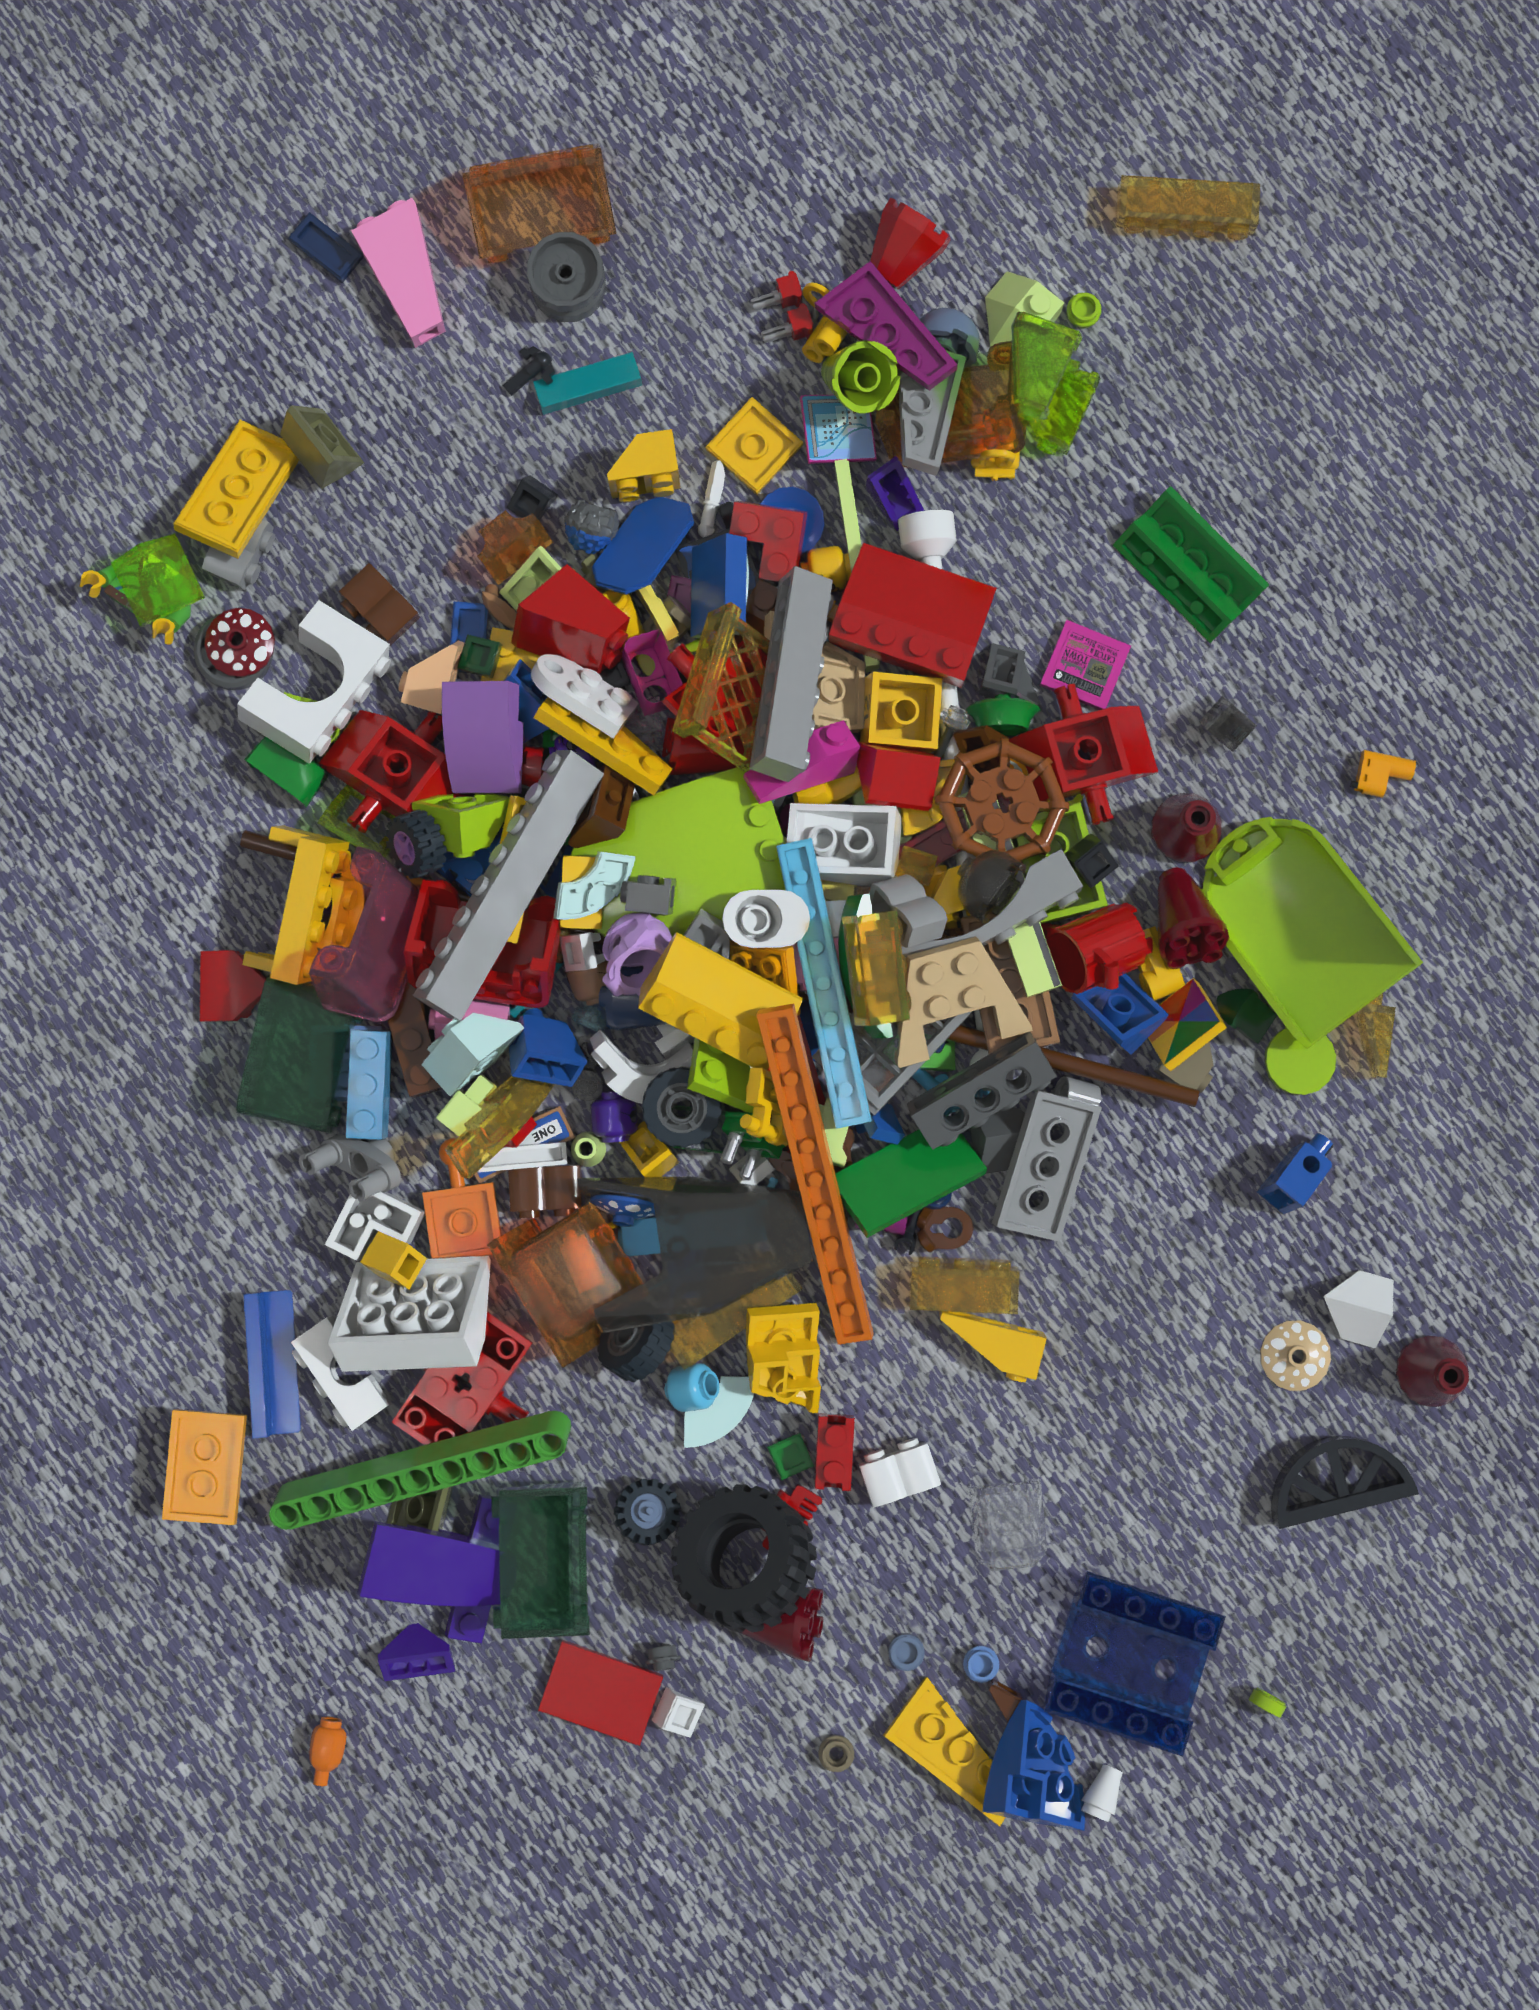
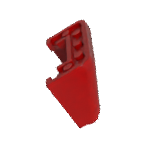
[404,880,561,1008]

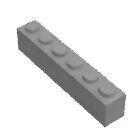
[749,566,834,782]

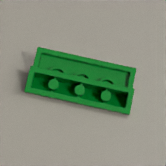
[1113,486,1270,643]

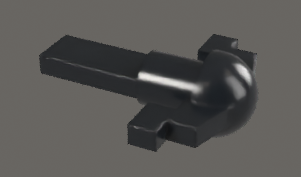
[503,346,556,396]

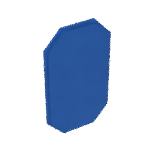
[592,497,694,595]

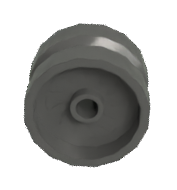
[527,232,606,322]

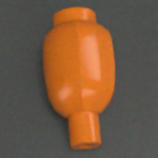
[309,1716,347,1786]

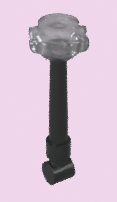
[933,705,971,760]

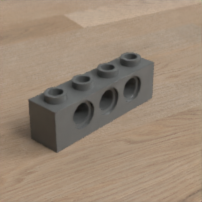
[906,1032,1057,1150]

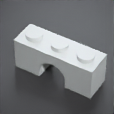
[291,1316,392,1431]

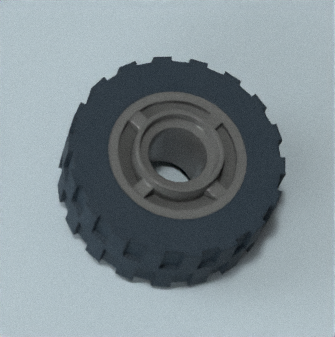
[642,1067,722,1148]
[597,1298,675,1382]

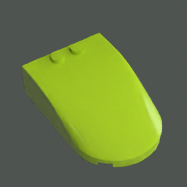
[571,764,786,938]
[1201,817,1423,1049]

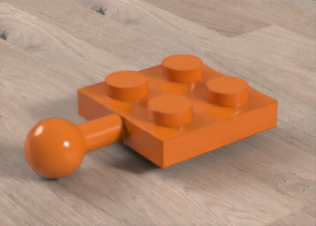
[422,1138,504,1258]

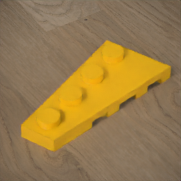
[534,697,673,796]

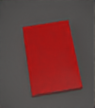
[538,1640,664,1746]

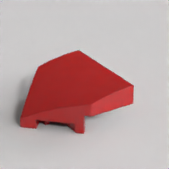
[200,950,276,1022]

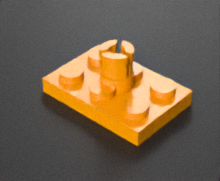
[162,1409,247,1525]

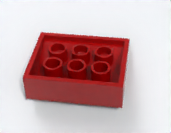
[829,543,997,688]

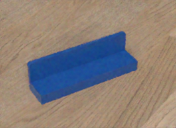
[243,1290,301,1439]

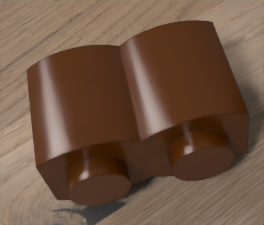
[339,563,420,646]
[508,1165,583,1219]

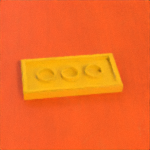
[173,420,299,559]

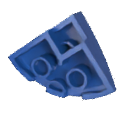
[982,1700,1085,1831]

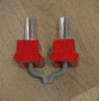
[751,271,820,343]

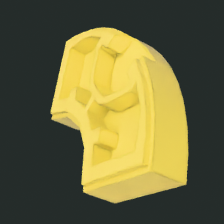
[635,585,679,641]

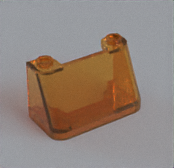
[462,143,616,263]
[875,340,1026,467]

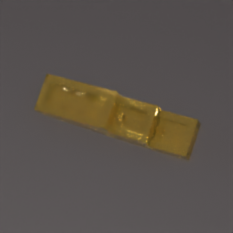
[1356,993,1396,1079]
[445,1076,554,1179]

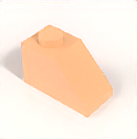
[398,641,465,714]

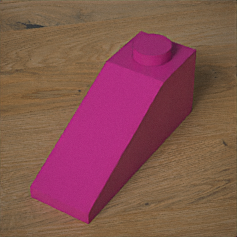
[743,720,860,804]

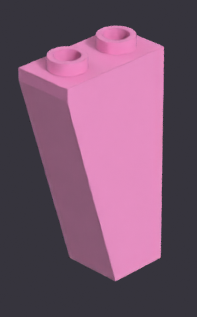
[351,198,446,348]

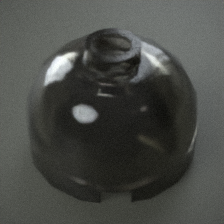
[957,850,1026,924]

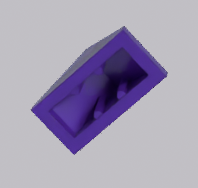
[865,456,925,531]

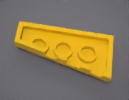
[883,1677,1006,1826]

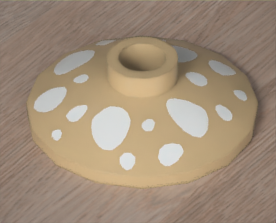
[1260,1320,1331,1391]

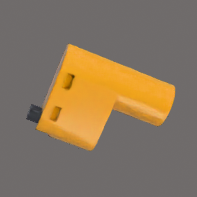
[1350,750,1416,798]

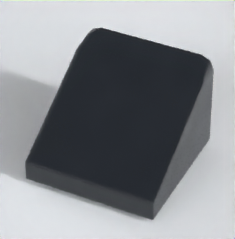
[506,475,558,527]
[1065,834,1118,888]

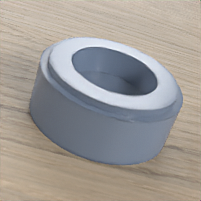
[888,1633,925,1671]

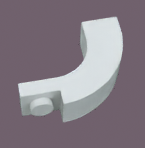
[590,1030,693,1104]

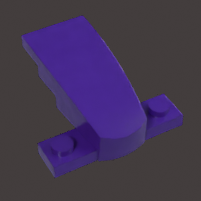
[357,1494,516,1644]

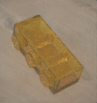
[842,910,912,1026]
[909,1256,1020,1314]

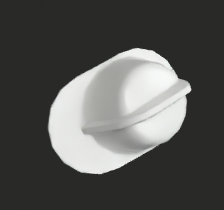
[722,890,810,948]

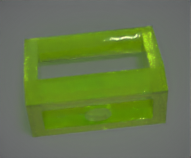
[317,784,395,863]

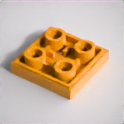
[730,940,801,1016]

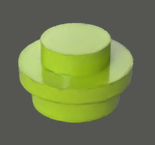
[1066,293,1101,328]

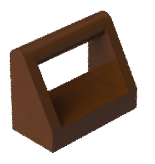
[568,764,635,848]

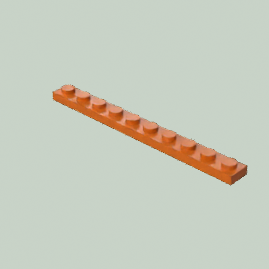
[756,1003,874,1345]

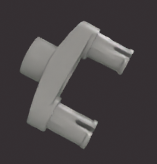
[299,1134,401,1202]

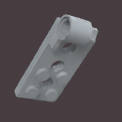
[992,1076,1102,1242]

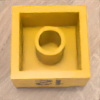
[860,672,943,753]

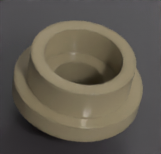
[818,1735,854,1772]

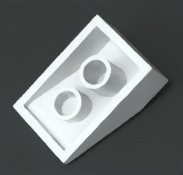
[787,803,902,886]

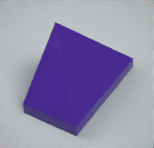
[378,1623,455,1681]

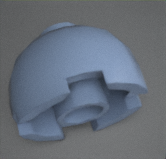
[920,308,980,375]

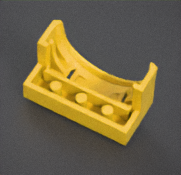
[242,825,364,985]

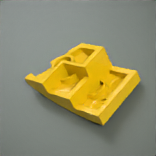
[746,1303,821,1413]

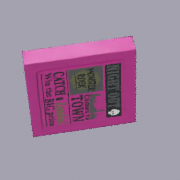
[1039,620,1131,710]

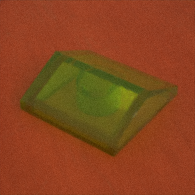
[111,533,205,627]

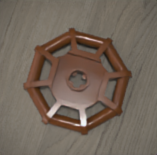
[935,738,1069,870]

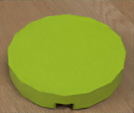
[1265,1028,1336,1095]

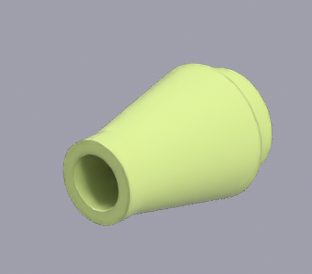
[571,1132,606,1167]

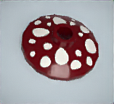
[204,608,275,678]

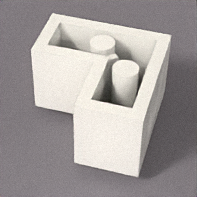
[325,1192,425,1261]

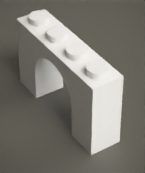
[237,600,391,764]

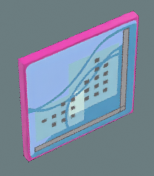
[800,394,877,464]

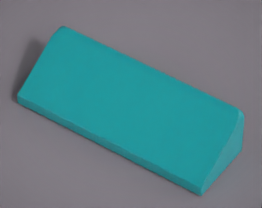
[533,352,642,415]

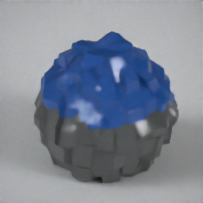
[564,500,619,554]

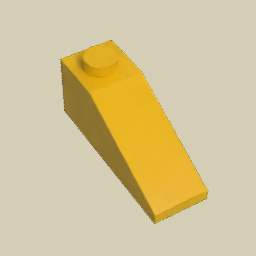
[939,1307,1047,1382]

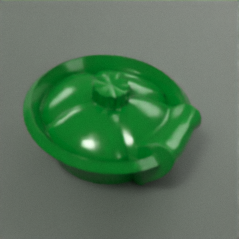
[966,694,1040,736]

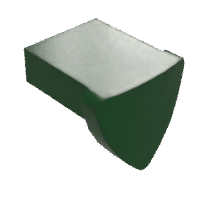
[1217,988,1277,1044]

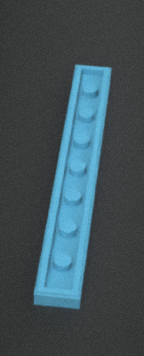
[776,838,872,1129]

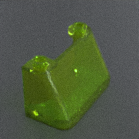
[1011,312,1101,455]

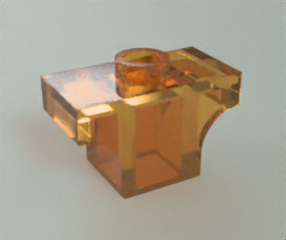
[477,510,553,585]

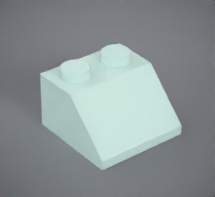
[421,1013,524,1096]

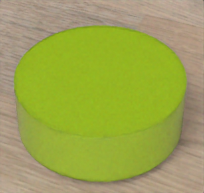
[1248,1687,1287,1718]

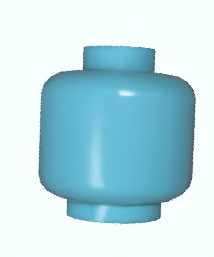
[664,1363,720,1412]

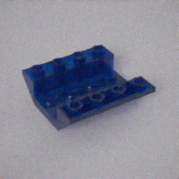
[1044,1571,1226,1757]

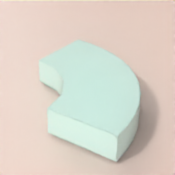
[554,851,635,920]
[684,1376,754,1448]

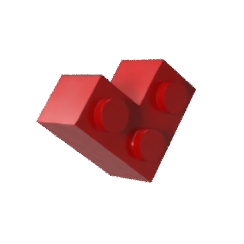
[729,501,808,582]

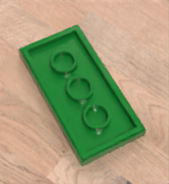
[835,1115,987,1238]

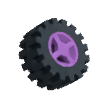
[385,809,447,879]

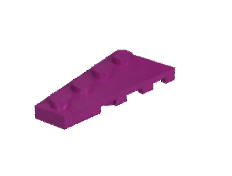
[814,261,957,391]

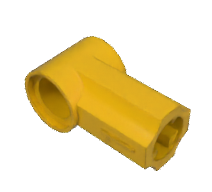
[1138,926,1185,1001]

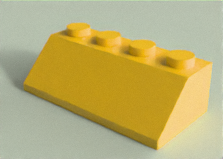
[638,932,802,1070]

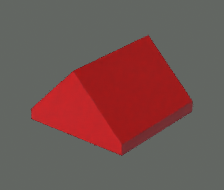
[857,741,941,811]

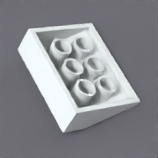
[328,1256,491,1372]

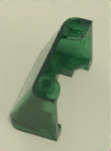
[236,974,366,1133]
[491,1481,590,1639]

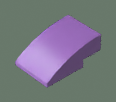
[442,681,524,794]

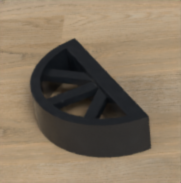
[1271,1436,1419,1529]

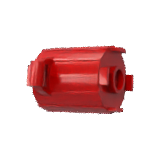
[1041,903,1153,994]

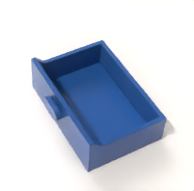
[690,533,747,641]

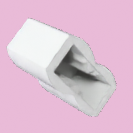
[858,1438,941,1508]

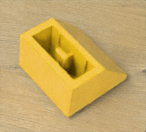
[607,429,681,502]

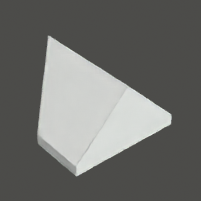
[1324,1270,1394,1348]

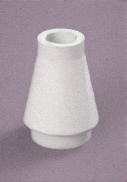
[1081,1764,1123,1822]

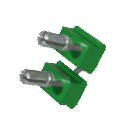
[720,1111,786,1181]

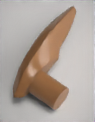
[482,584,517,630]

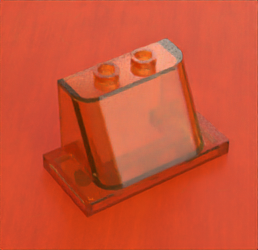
[487,1202,649,1368]

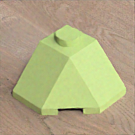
[985,271,1064,368]

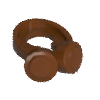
[917,1207,974,1253]

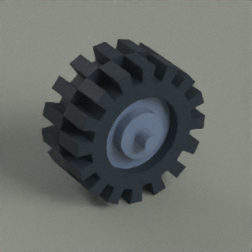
[614,1478,681,1546]

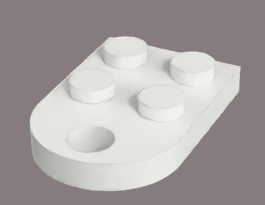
[531,654,639,739]

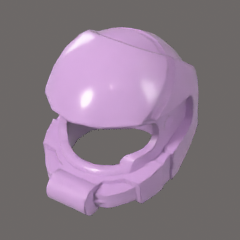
[602,913,672,996]

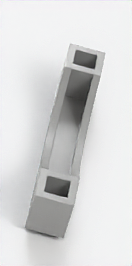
[872,849,1083,997]

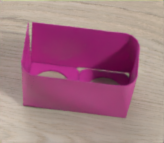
[621,629,683,716]

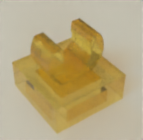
[895,846,938,887]

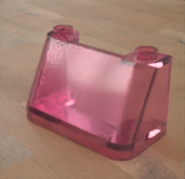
[309,846,420,1022]

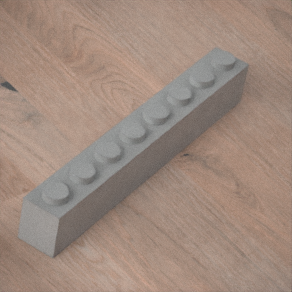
[413,750,604,1021]

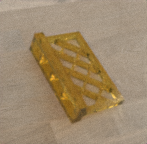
[672,602,770,772]

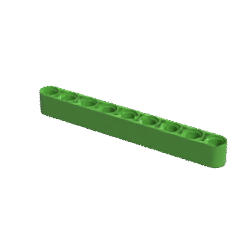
[269,1411,572,1530]

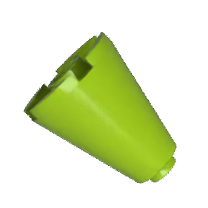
[821,340,900,413]

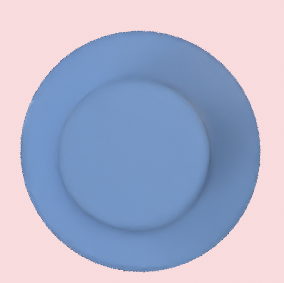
[963,1645,999,1683]

